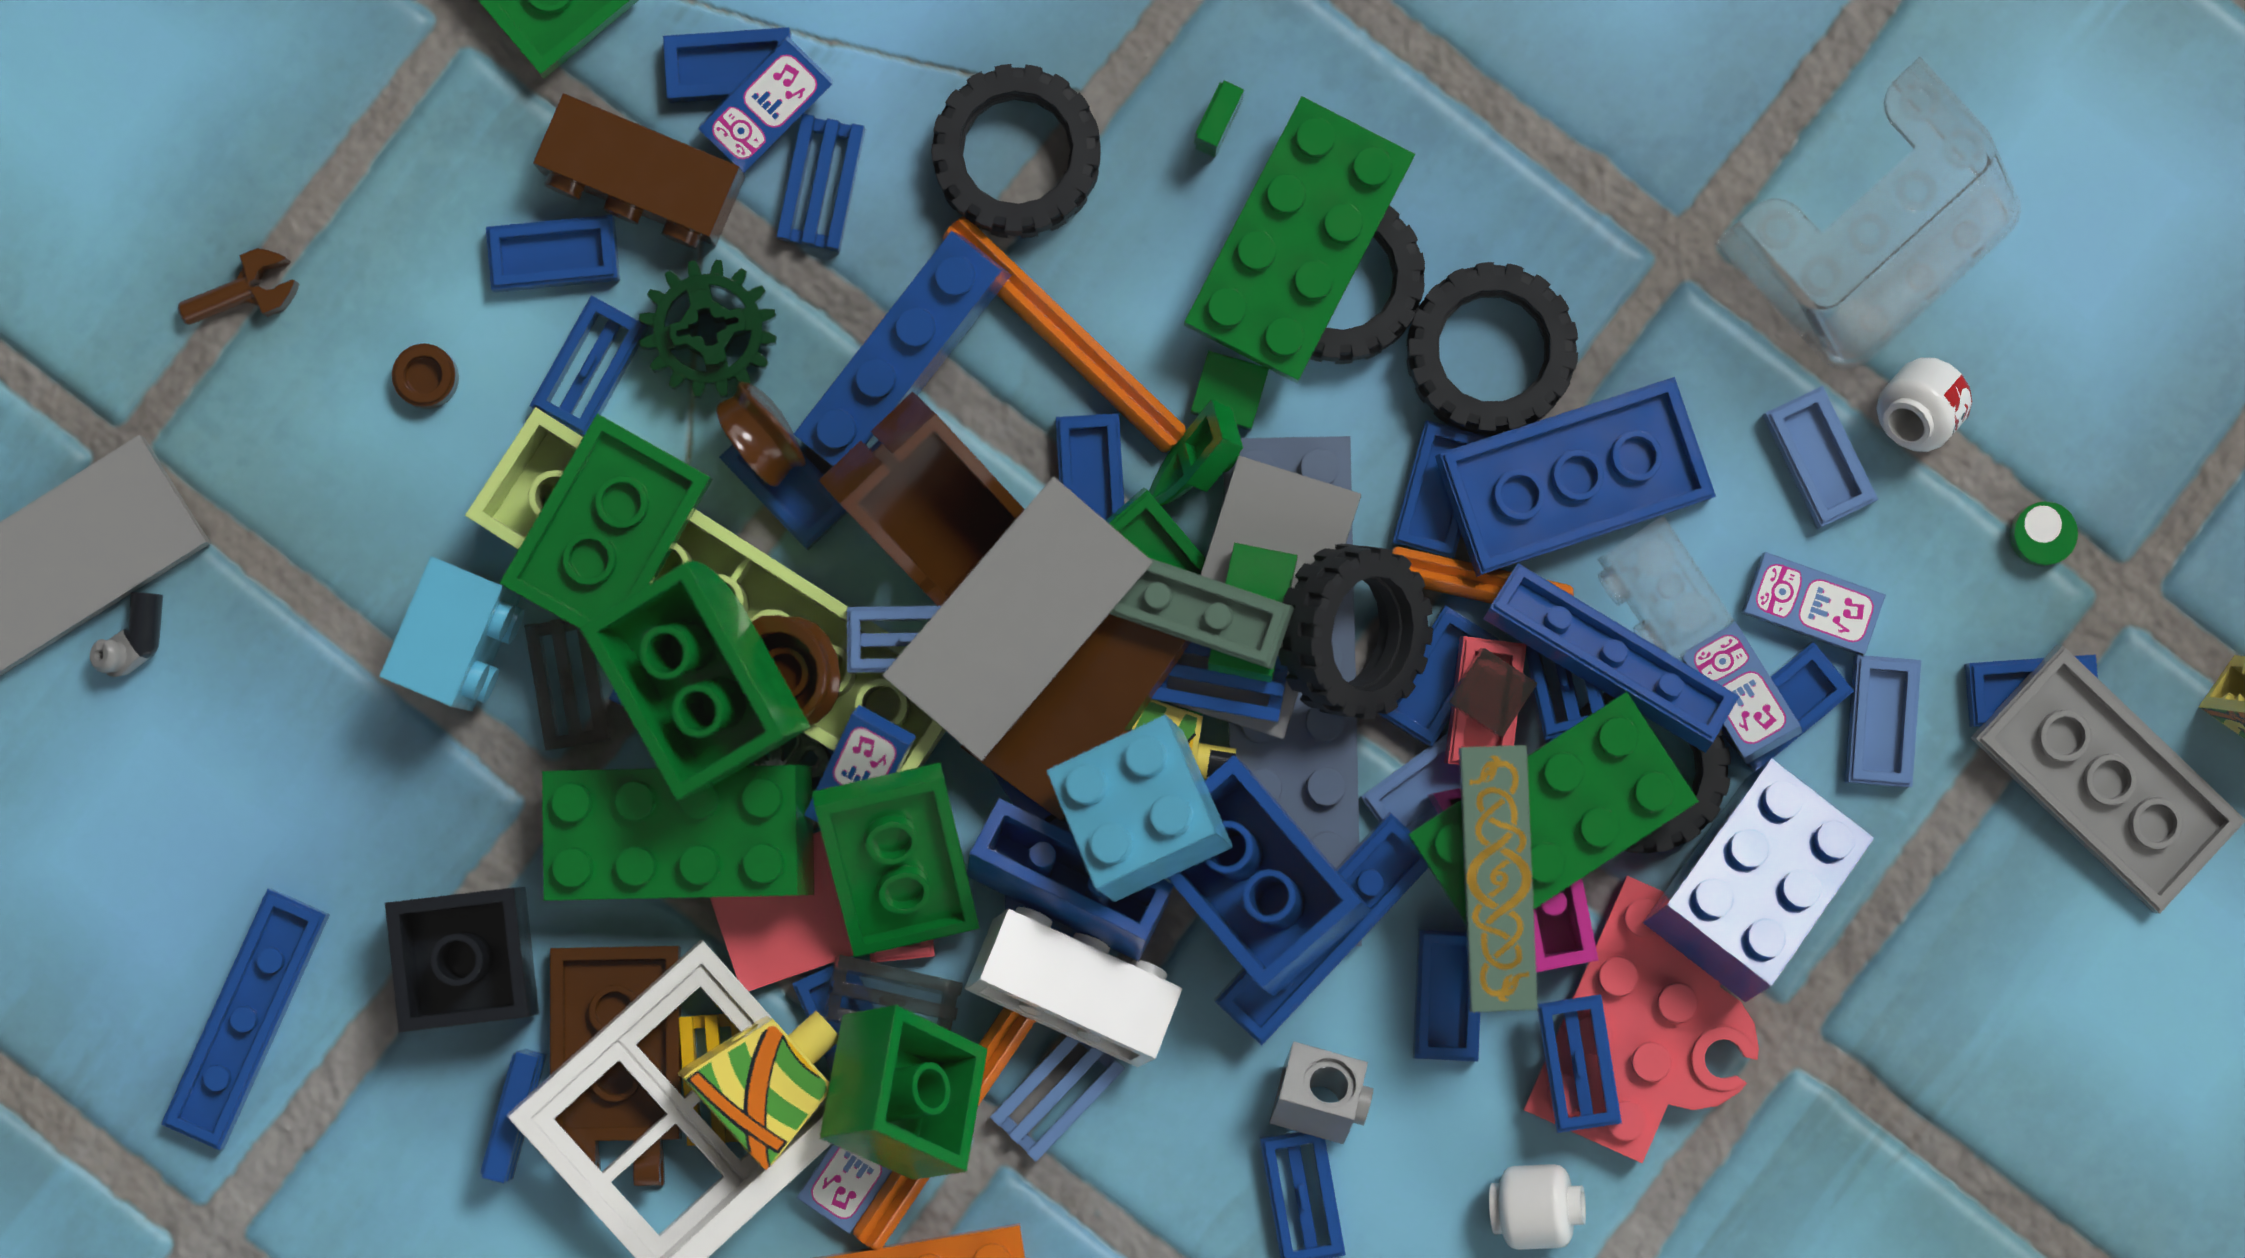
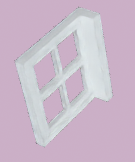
[506,940,831,1258]

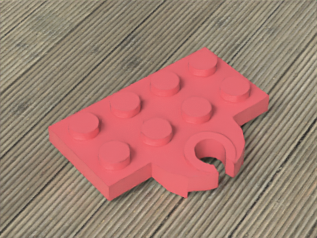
[1523,876,1759,1163]

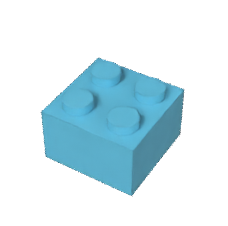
[379,556,525,711]
[1047,715,1233,902]

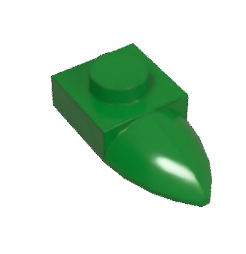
[1149,399,1243,506]

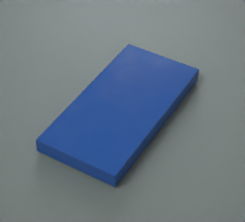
[1435,377,1716,577]

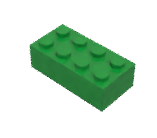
[542,765,814,901]

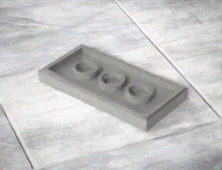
[0,435,211,676]
[1167,456,1361,740]
[882,476,1153,761]
[1971,645,2245,914]

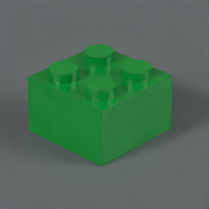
[820,1005,988,1180]

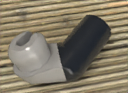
[90,592,163,677]

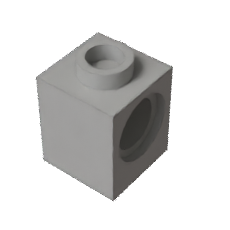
[1269,1041,1373,1144]

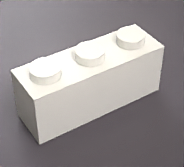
[965,907,1183,1067]

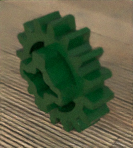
[639,259,777,399]

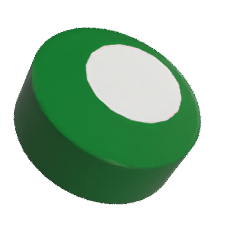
[2010,501,2078,567]

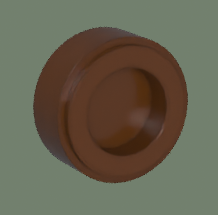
[392,343,459,409]

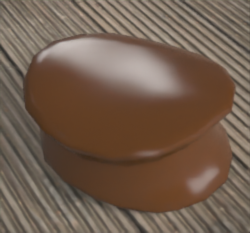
[716,382,805,487]
[752,615,841,725]

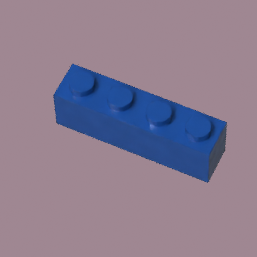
[793,231,1011,466]

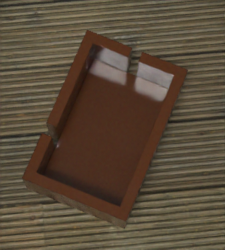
[819,391,1025,606]

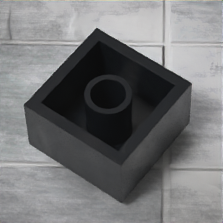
[385,887,539,1032]

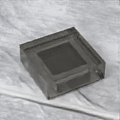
[1446,648,1538,737]

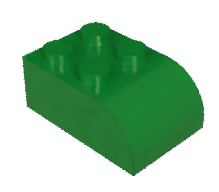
[579,561,811,801]

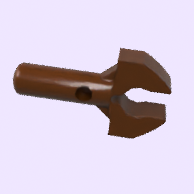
[178,248,299,325]

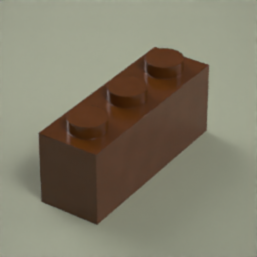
[533,93,745,249]

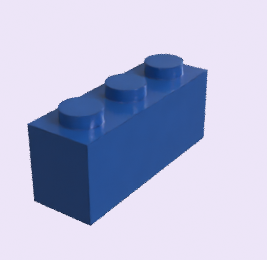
[967,798,1174,962]

